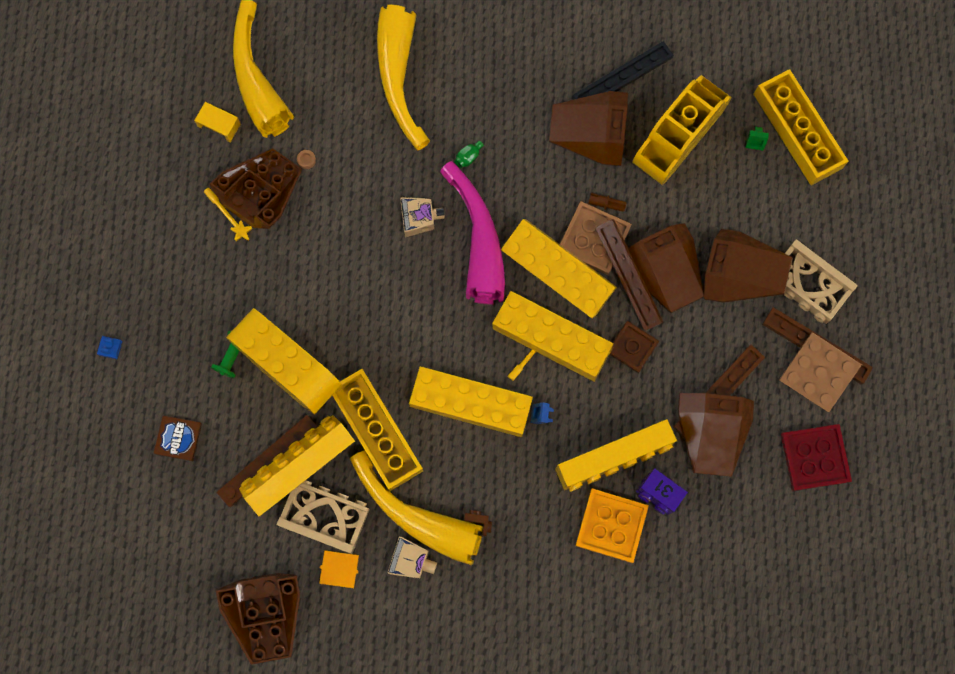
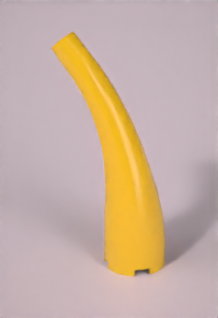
[233,0,294,138]
[377,5,430,151]
[350,451,483,565]

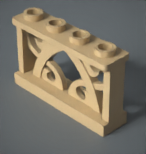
[784,239,858,324]
[277,480,370,554]

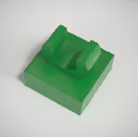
[745,126,769,151]

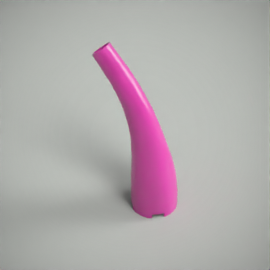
[440,161,505,304]

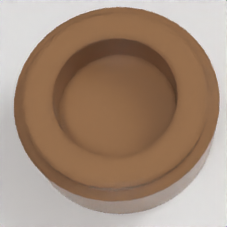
[297,150,316,169]

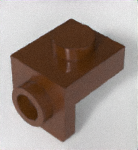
[464,510,492,537]

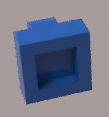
[97,336,122,359]
[530,402,554,424]

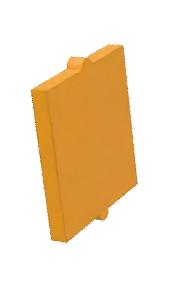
[319,551,359,588]

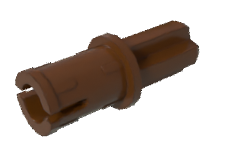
[588,192,626,212]

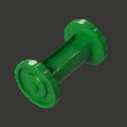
[211,331,239,379]

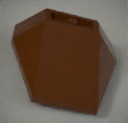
[549,91,628,166]
[210,148,302,229]
[628,223,704,313]
[704,229,793,303]
[678,393,754,477]
[216,573,300,665]

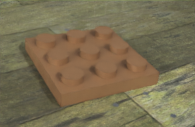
[560,201,632,275]
[779,332,862,412]

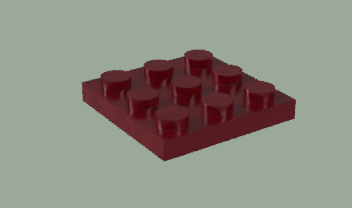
[781,424,852,491]

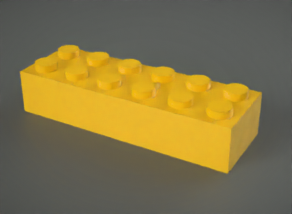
[753,69,849,185]
[501,219,617,318]
[492,291,614,382]
[409,366,533,437]
[332,369,423,491]
[239,415,355,516]
[555,419,677,492]

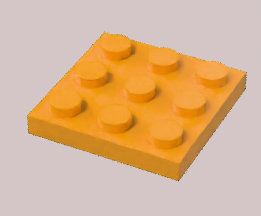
[575,488,649,563]

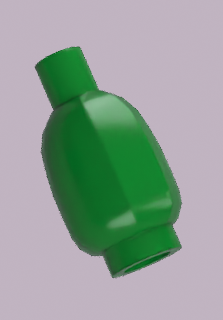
[454,141,484,168]

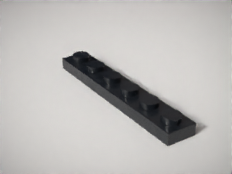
[572,41,674,100]

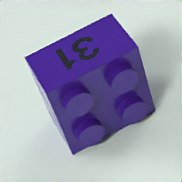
[636,469,688,515]

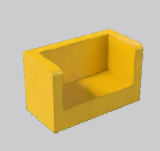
[194,102,241,142]

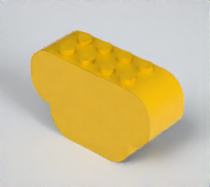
[632,75,732,185]
[226,308,342,415]

